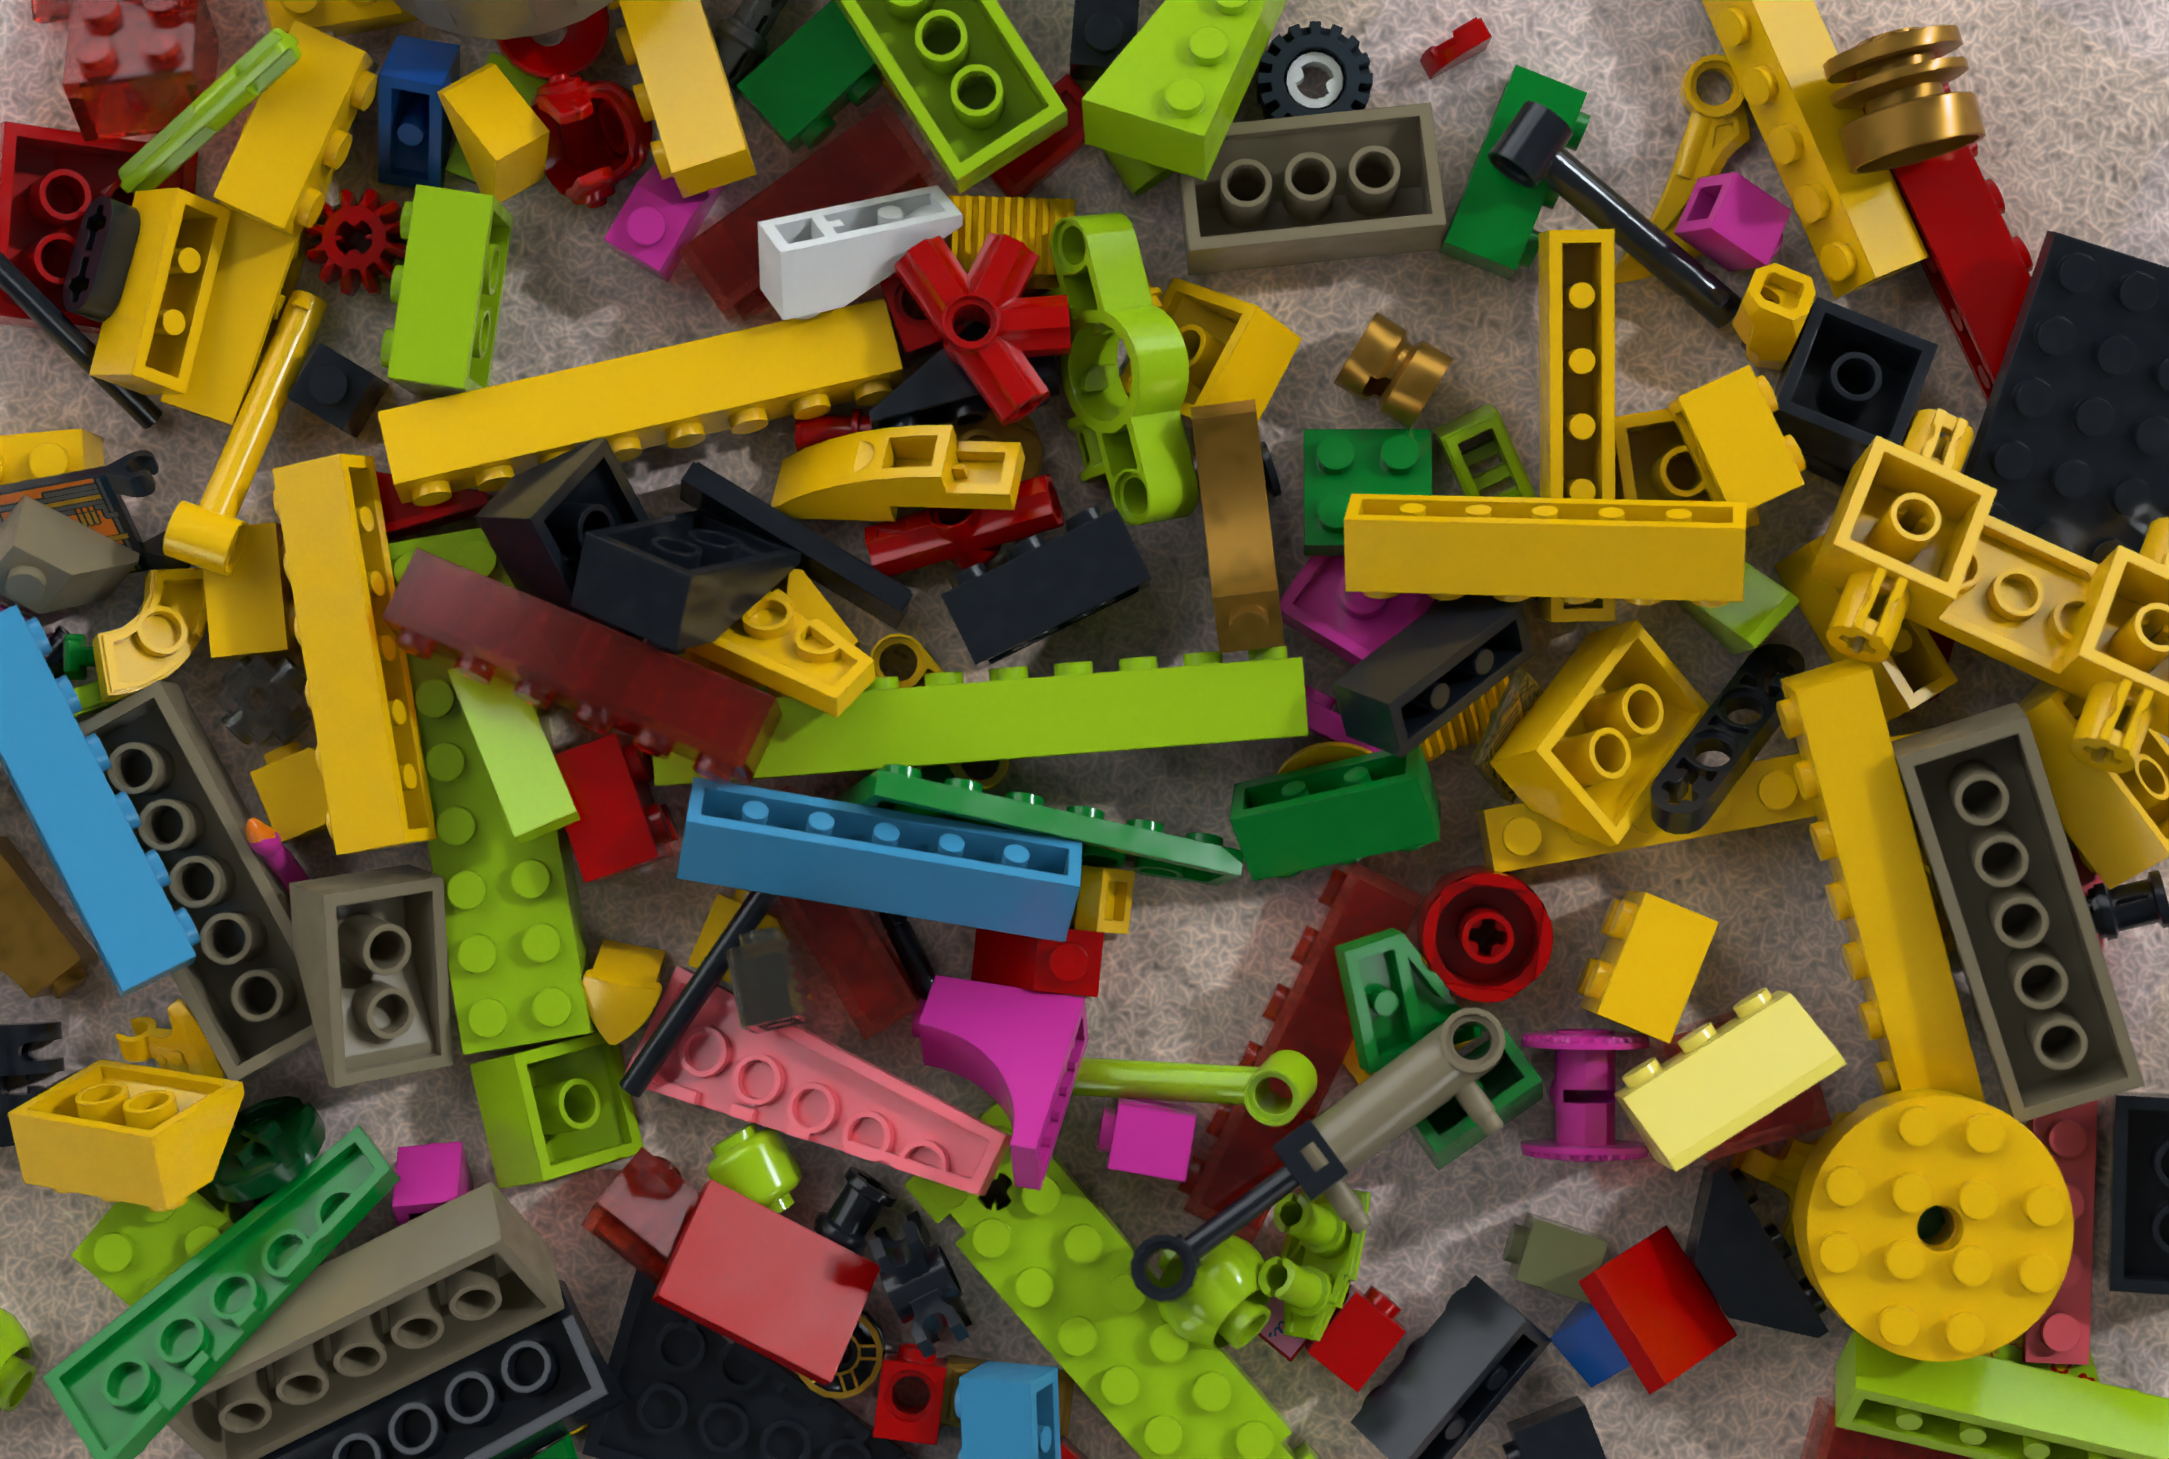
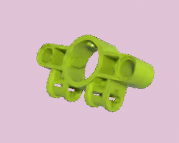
[1037,212,1199,526]

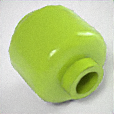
[707,1123,803,1214]

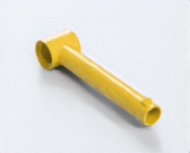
[163,290,328,576]

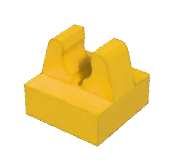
[1070,865,1135,934]

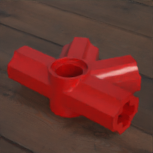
[894,232,1071,427]

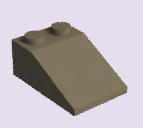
[289,864,453,1088]

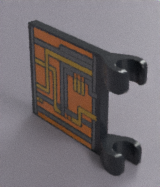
[0,450,191,574]

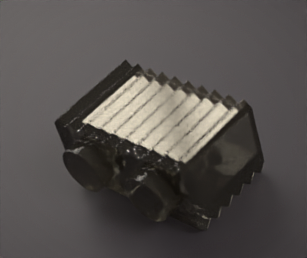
[726,927,817,1034]

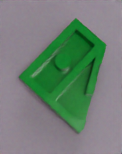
[1334,927,1482,1074]

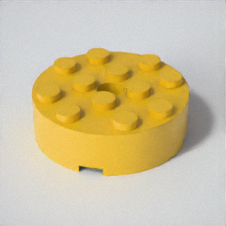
[1793,1089,2074,1362]

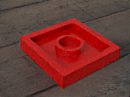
[1577,1225,1737,1395]

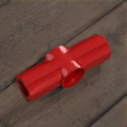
[865,474,1064,577]

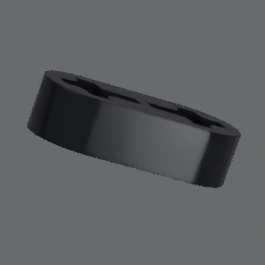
[62,195,140,322]

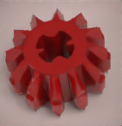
[305,188,407,297]

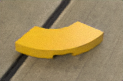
[92,568,208,702]

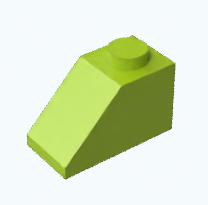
[1678,562,1800,655]

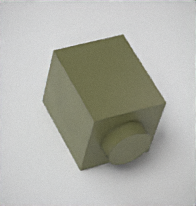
[1503,1212,1609,1304]

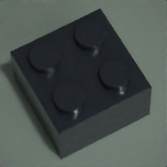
[1773,297,1938,472]

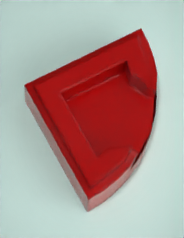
[1420,17,1492,80]

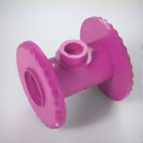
[1521,1029,1650,1162]

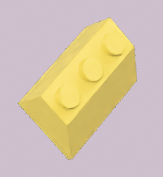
[1614,987,1847,1172]

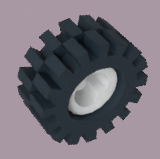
[1256,21,1373,119]

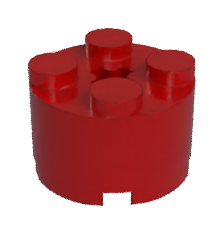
[1417,865,1553,1003]

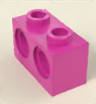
[1097,1098,1197,1182]

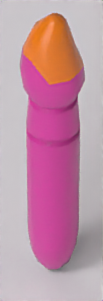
[245,817,311,895]

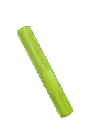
[118,28,302,195]

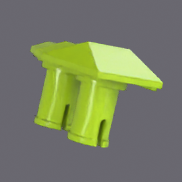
[1258,1189,1371,1341]

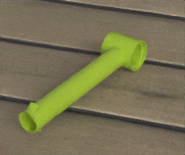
[1071,1050,1318,1126]

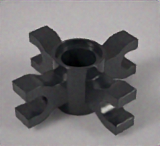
[868,1210,972,1358]

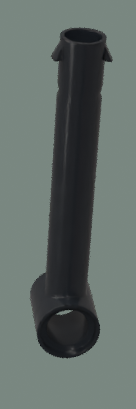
[1488,101,1742,329]

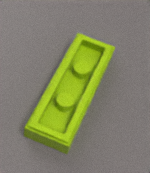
[447,645,581,845]

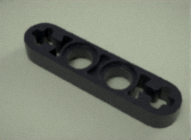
[1651,644,1805,834]

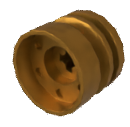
[1823,25,1986,174]

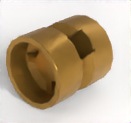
[1334,312,1453,430]

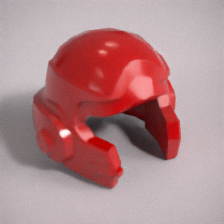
[529,71,653,209]

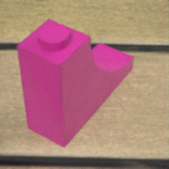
[912,975,1089,1190]

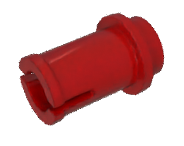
[795,409,872,452]

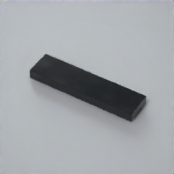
[680,462,913,630]

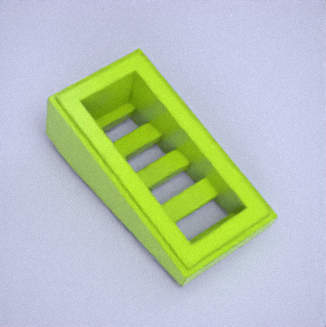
[1433,404,1537,498]

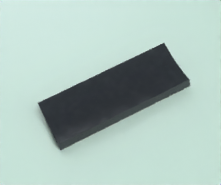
[258,1280,628,1459]

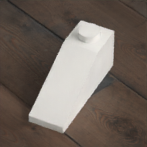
[758,185,963,320]

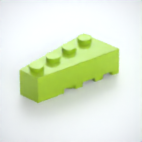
[1082,0,1287,181]

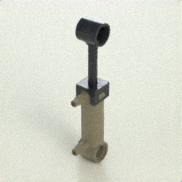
[1131,1007,1505,1302]

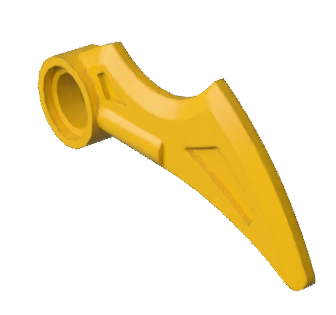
[1615,54,1750,284]

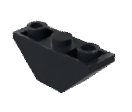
[1685,1161,1829,1338]

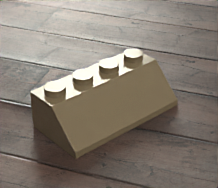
[1178,102,1447,276]

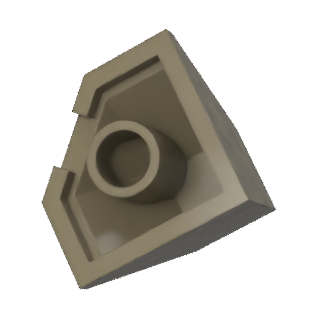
[0,495,140,614]

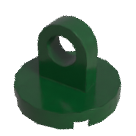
[206,1096,326,1206]

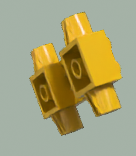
[1809,408,2169,773]

